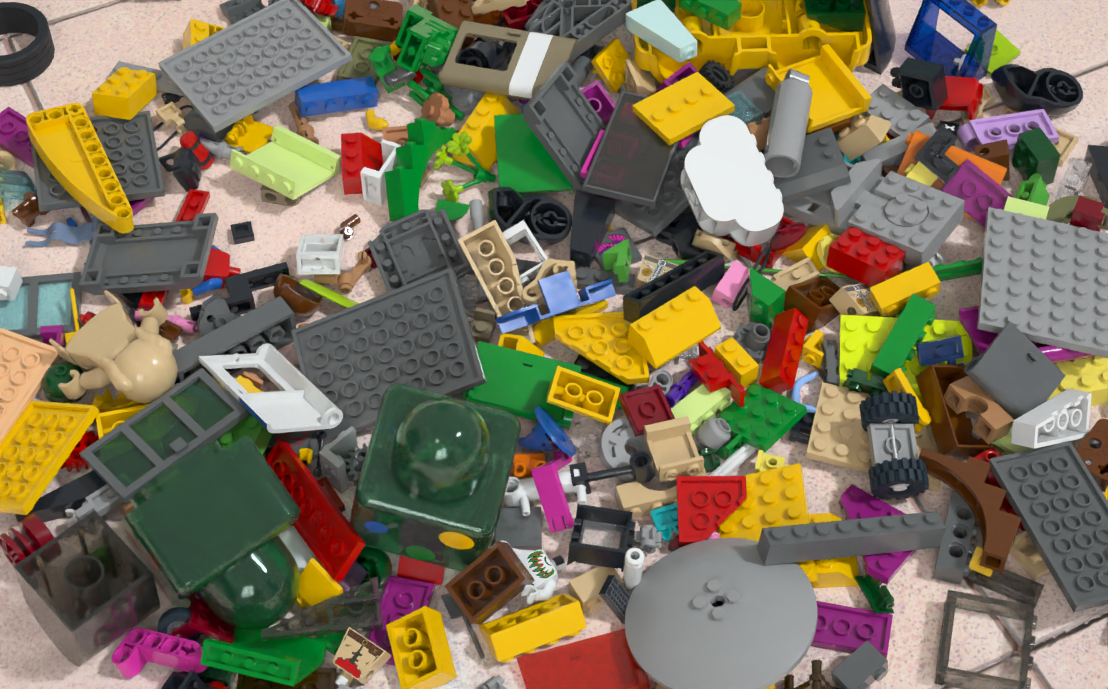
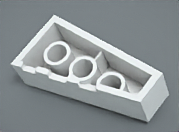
[1011,388,1092,449]

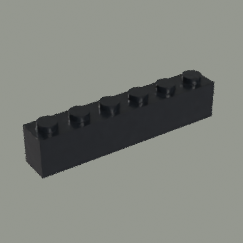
[623,250,725,323]

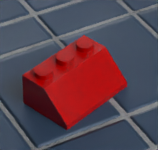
[341,132,383,195]

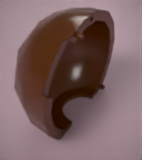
[273,273,324,317]

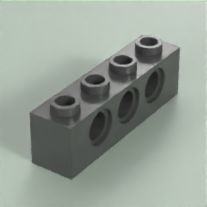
[933,491,979,585]

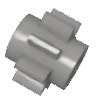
[634,525,662,554]

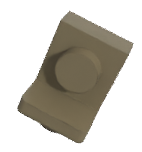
[471,307,496,343]

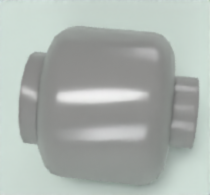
[697,417,731,450]

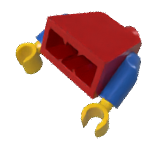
[180,245,241,304]

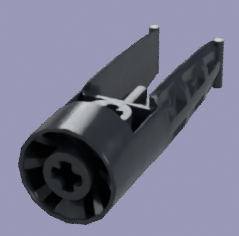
[457,17,527,70]

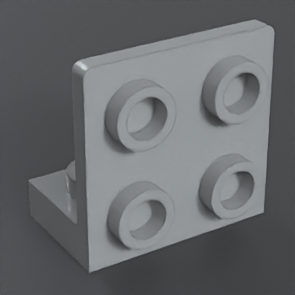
[319,426,358,494]

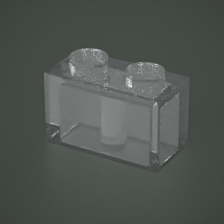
[1055,157,1092,201]

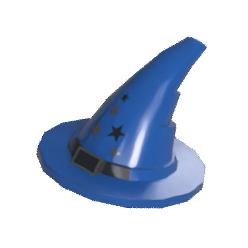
[515,406,576,457]

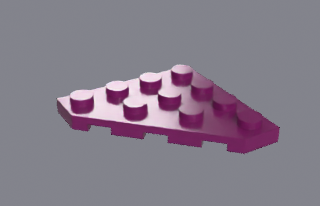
[839,484,916,585]

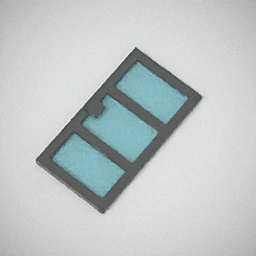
[0,272,82,339]

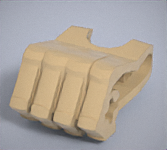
[522,259,577,327]

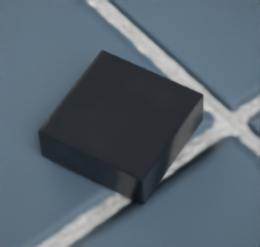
[230,221,255,245]

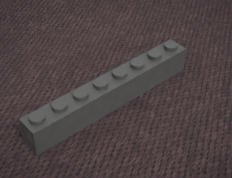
[757,511,946,565]

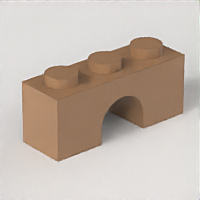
[944,376,1014,444]

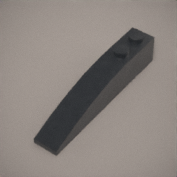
[15,448,151,522]

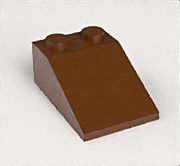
[783,276,840,331]

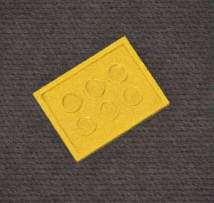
[633,72,735,146]

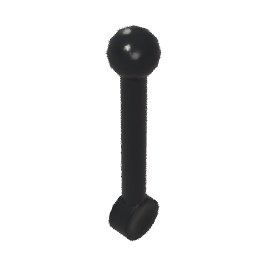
[313,431,327,477]

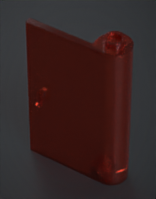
[517,629,650,689]

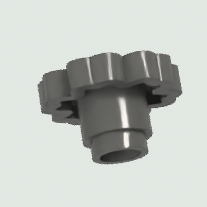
[733,322,771,364]

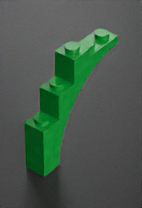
[385,118,459,221]

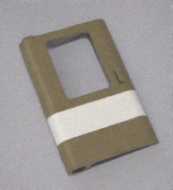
[438,21,578,100]

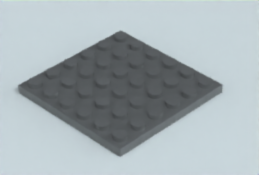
[30,111,165,212]

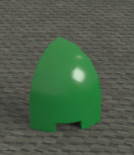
[435,199,470,221]

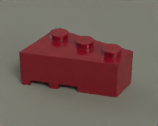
[1069,196,1106,231]

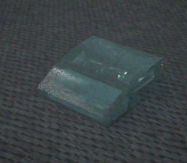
[0,169,37,200]

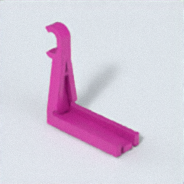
[531,450,574,533]

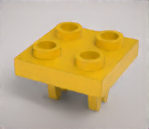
[591,38,632,93]

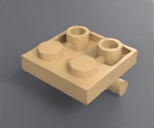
[1010,531,1050,580]

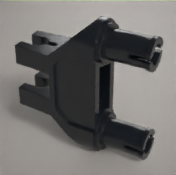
[656,212,705,260]

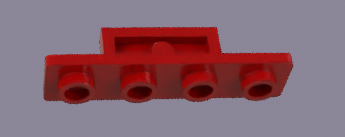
[689,341,746,407]

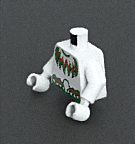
[501,540,566,606]

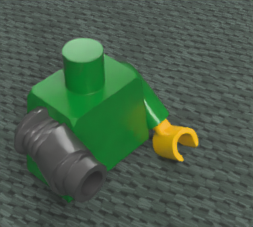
[368,40,417,94]

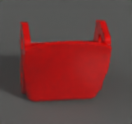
[926,76,983,120]

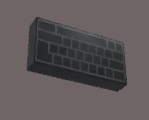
[599,575,631,624]

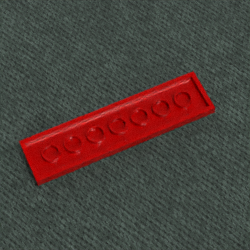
[256,438,365,582]

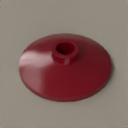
[768,222,807,250]

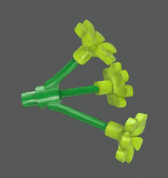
[433,131,496,203]

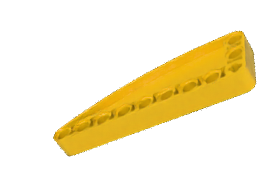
[26,103,134,234]

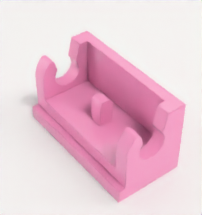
[710,261,750,308]

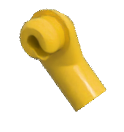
[365,110,389,131]

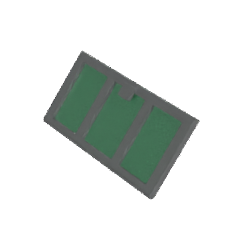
[79,368,249,503]

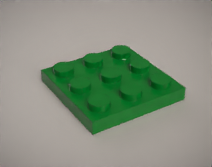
[716,383,807,452]

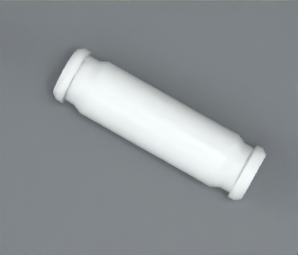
[622,548,644,594]

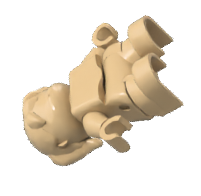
[49,290,178,404]

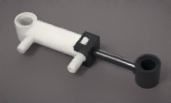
[499,451,655,516]

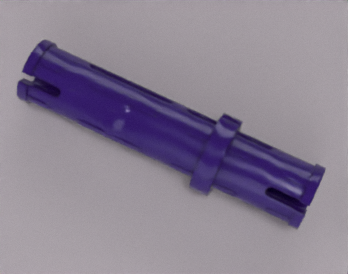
[665,369,698,408]

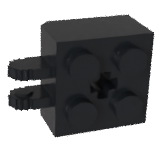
[890,57,948,111]

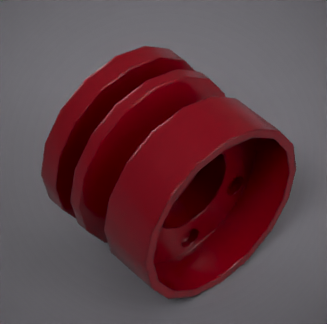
[0,513,61,576]

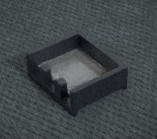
[567,504,636,572]

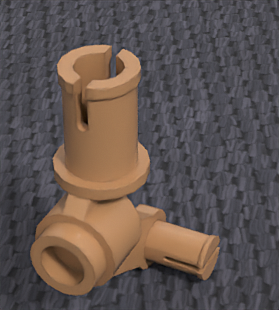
[314,251,373,293]

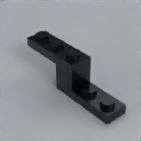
[189,262,290,321]

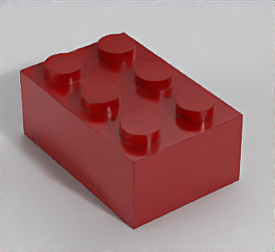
[826,226,906,287]

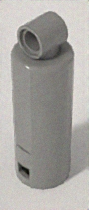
[764,68,813,178]

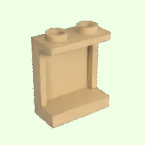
[644,416,704,482]

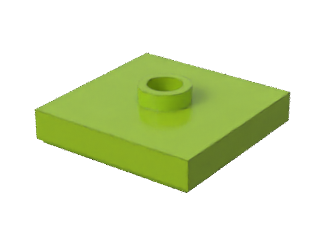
[965,26,1021,76]

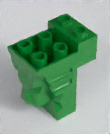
[395,4,459,73]

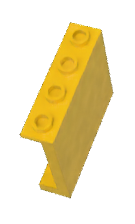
[765,44,872,133]

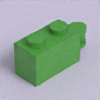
[1015,173,1050,206]

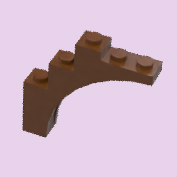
[919,448,1022,573]

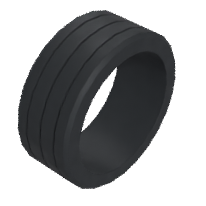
[0,2,55,87]

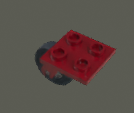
[157,597,235,644]

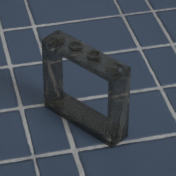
[934,590,1038,689]

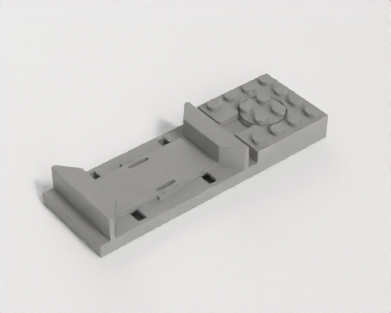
[759,150,965,267]

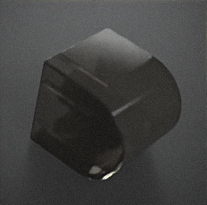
[13,510,160,667]

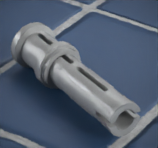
[180,133,243,160]

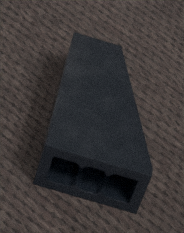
[1084,145,1108,209]
[570,190,615,268]

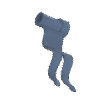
[25,216,102,248]

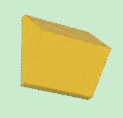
[783,224,832,272]

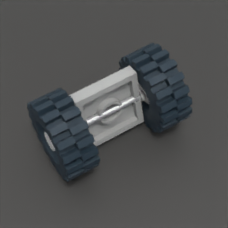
[859,391,929,500]

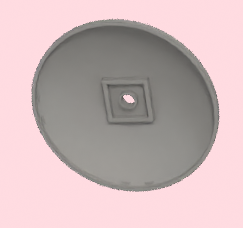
[625,538,818,689]

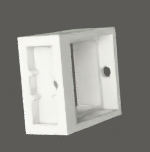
[503,220,548,287]
[296,234,344,275]

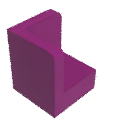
[40,325,66,359]

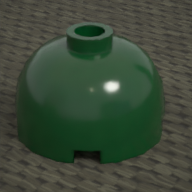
[42,361,87,403]
[347,545,392,593]

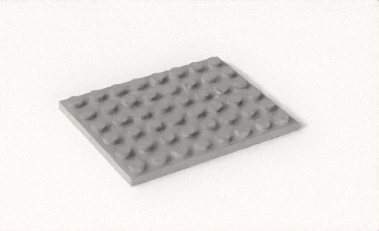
[158,0,353,133]
[977,207,1108,358]

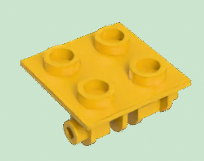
[224,114,273,153]

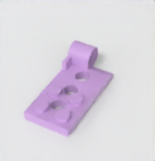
[957,109,1059,151]

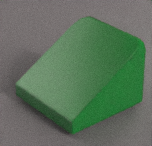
[716,434,742,460]

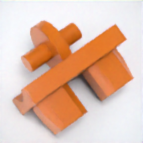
[504,451,546,478]

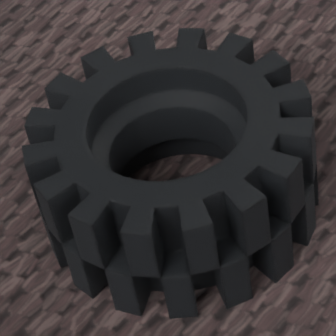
[698,60,735,94]

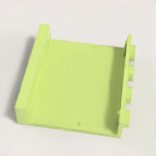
[230,125,341,200]

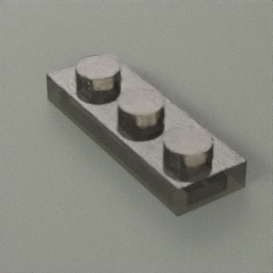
[968,569,1045,608]

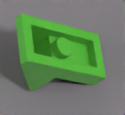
[602,239,632,283]

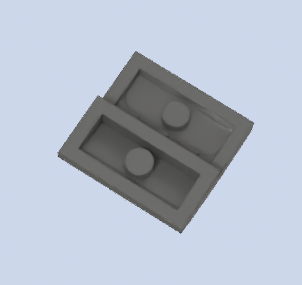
[219,0,266,25]

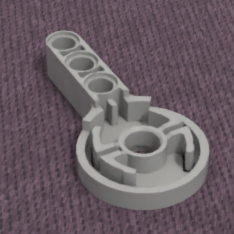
[598,369,673,483]

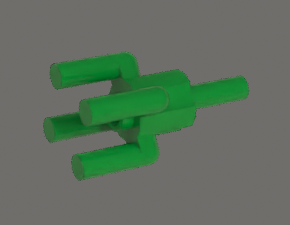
[407,67,465,121]

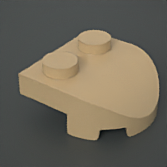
[692,229,738,261]

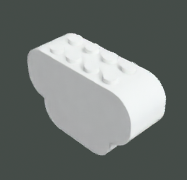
[680,115,784,246]

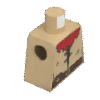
[333,627,391,687]

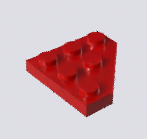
[676,476,747,545]

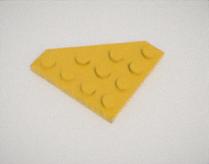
[553,311,650,384]

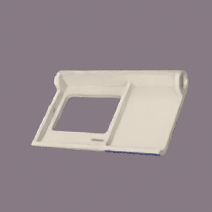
[199,343,343,433]

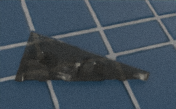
[261,577,384,641]

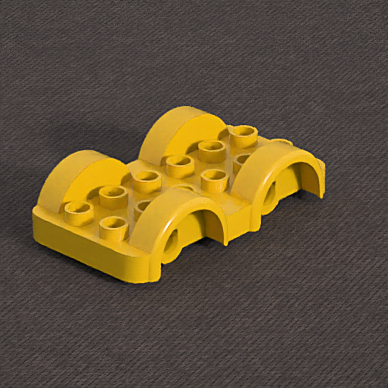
[631,0,872,84]

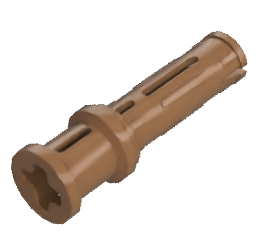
[288,101,319,145]

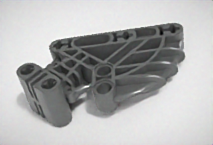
[525,0,632,63]

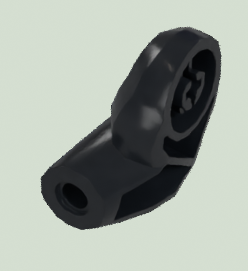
[991,64,1083,116]
[487,187,572,247]

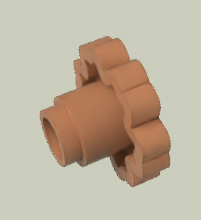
[420,92,455,127]

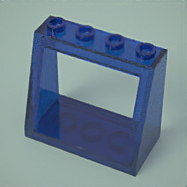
[904,0,997,80]

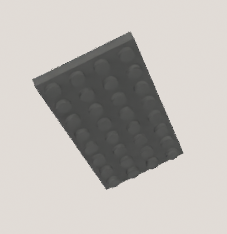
[989,441,1108,612]

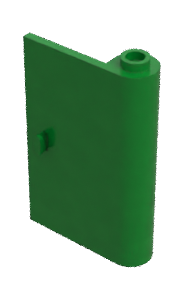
[462,341,581,429]

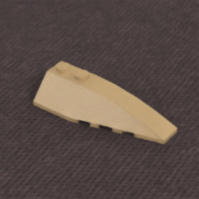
[458,220,536,344]

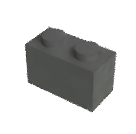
[831,640,888,689]

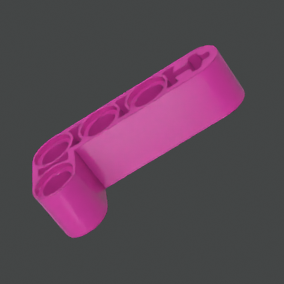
[112,628,208,678]

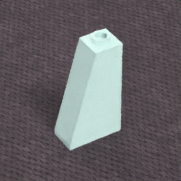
[626,0,697,63]

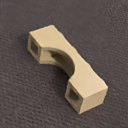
[615,468,707,520]

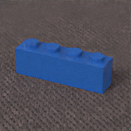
[295,76,378,117]

